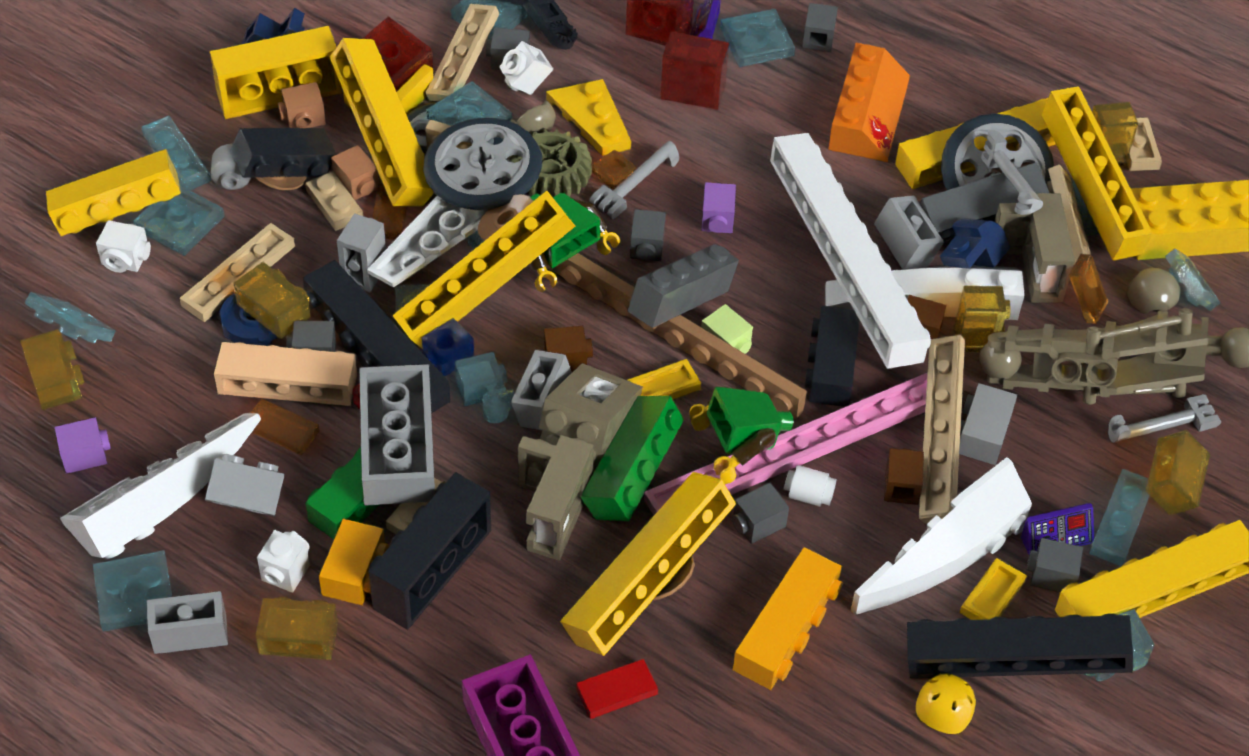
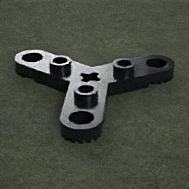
[498,0,578,50]

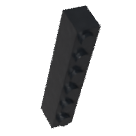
[302,260,450,413]
[907,613,1133,678]

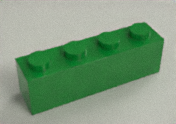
[581,396,684,521]
[305,447,380,540]

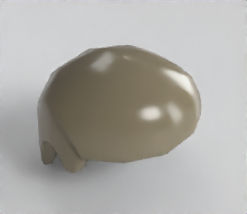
[510,100,556,134]
[1127,268,1181,314]

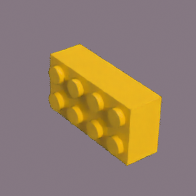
[210,26,342,119]
[1130,180,1249,260]

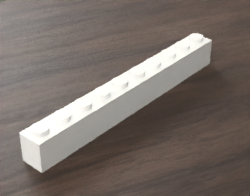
[770,133,931,369]

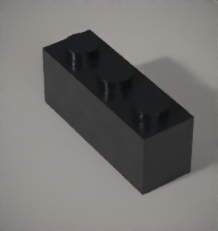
[230,128,337,178]
[804,305,860,407]

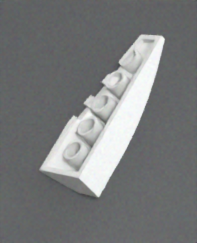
[367,153,514,287]
[825,265,1024,320]
[60,413,261,559]
[851,457,1032,615]

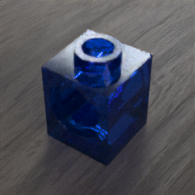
[422,318,474,377]

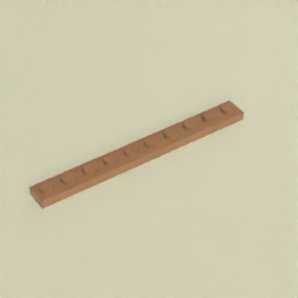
[546,253,807,419]

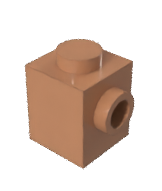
[278,82,326,128]
[331,145,379,200]

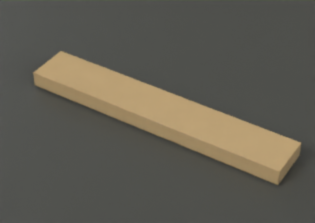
[919,335,965,524]

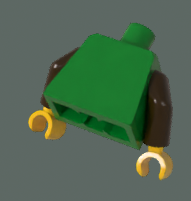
[530,193,620,292]
[689,387,793,484]

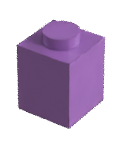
[701,182,736,233]
[55,417,111,474]

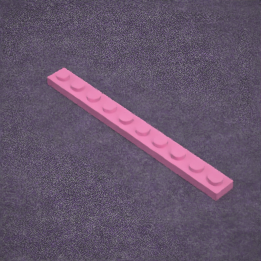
[644,372,928,515]

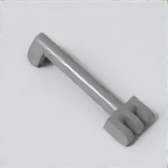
[981,130,1043,215]
[589,141,679,219]
[1108,394,1221,443]

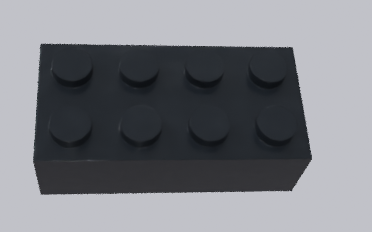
[368,472,491,630]

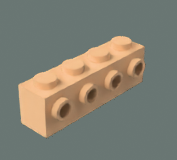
[214,342,357,406]

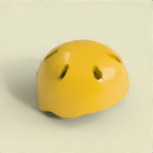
[916,674,976,734]

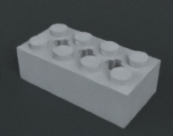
[360,364,435,505]

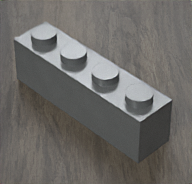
[919,162,1049,242]
[628,244,739,328]

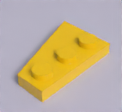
[546,79,631,156]

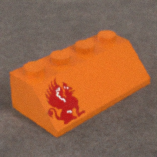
[828,42,910,162]

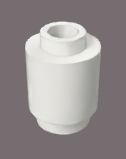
[784,465,837,507]

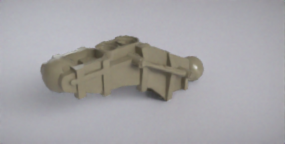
[979,308,1249,405]

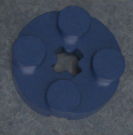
[220,288,287,346]

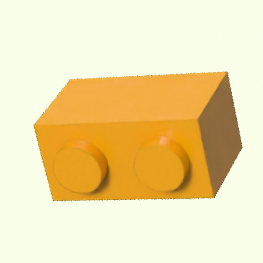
[319,519,389,605]

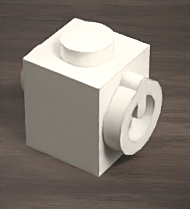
[499,41,553,95]
[96,220,151,273]
[257,530,310,593]

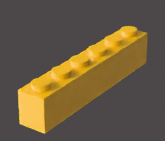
[329,38,434,206]
[1041,86,1153,261]
[895,98,1056,189]
[393,191,575,349]
[560,472,736,656]
[1055,520,1249,622]

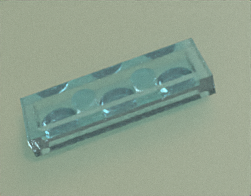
[141,116,211,193]
[1089,469,1155,566]

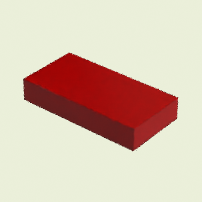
[576,659,658,719]

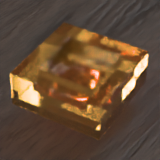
[592,150,636,190]

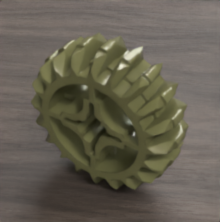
[509,128,592,197]

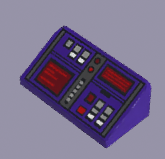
[688,0,721,51]
[1021,503,1094,554]

